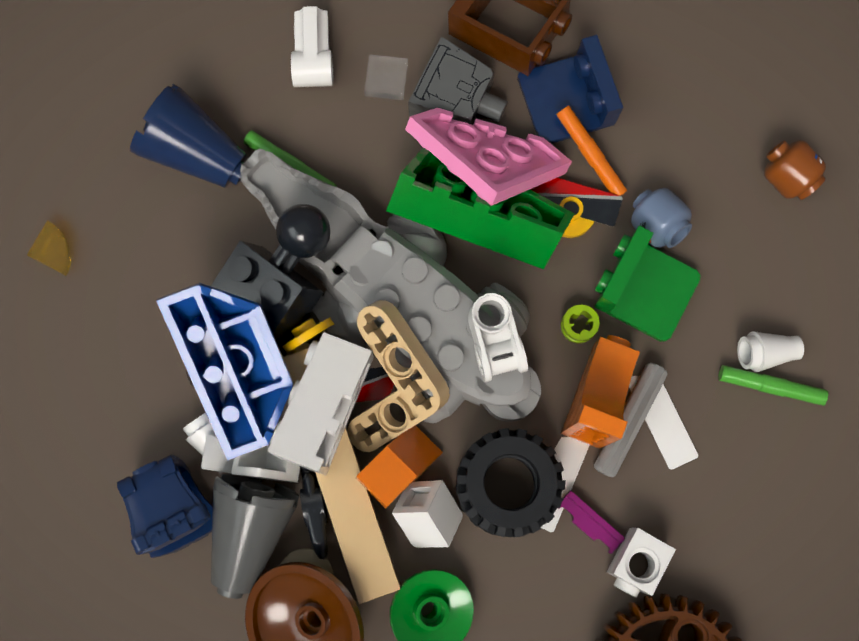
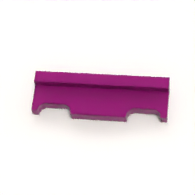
[558,491,625,554]

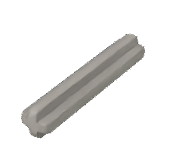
[594,362,668,477]

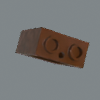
[448,0,573,76]

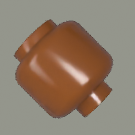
[764,140,826,200]

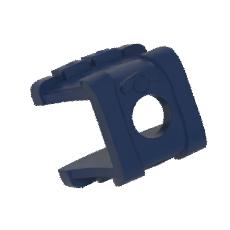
[117,454,213,558]

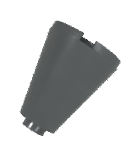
[211,473,299,599]

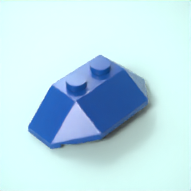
[156,283,294,461]

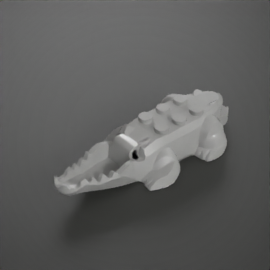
[240,149,541,423]

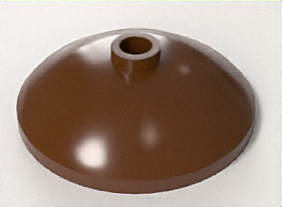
[245,562,364,641]

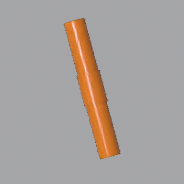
[556,105,628,196]

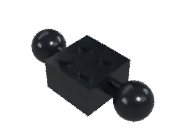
[186,204,331,389]

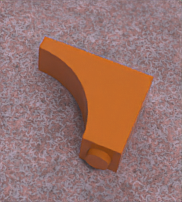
[561,335,640,449]

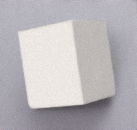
[232,437,300,483]
[392,480,463,548]

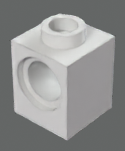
[607,528,676,598]

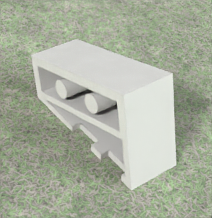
[267,332,374,476]

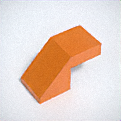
[356,425,443,509]

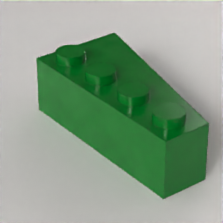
[386,148,575,269]

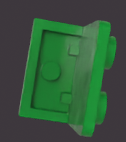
[594,226,701,342]

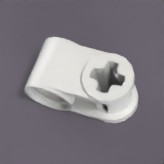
[468,293,528,382]

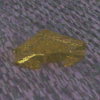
[27,220,71,276]

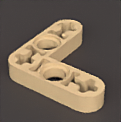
[348,300,450,452]

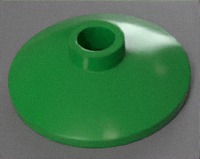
[389,569,474,641]

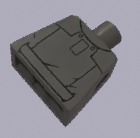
[408,37,508,125]

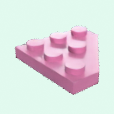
[405,108,572,206]

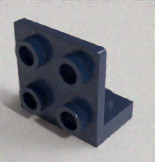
[517,35,623,144]

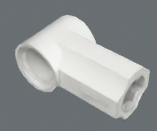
[291,6,333,87]

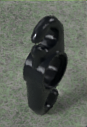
[300,466,328,559]

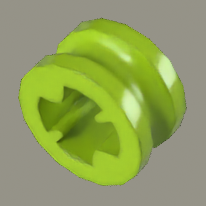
[561,304,600,344]

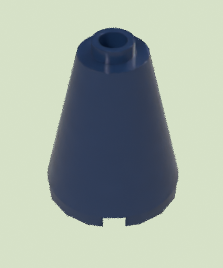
[130,84,247,188]

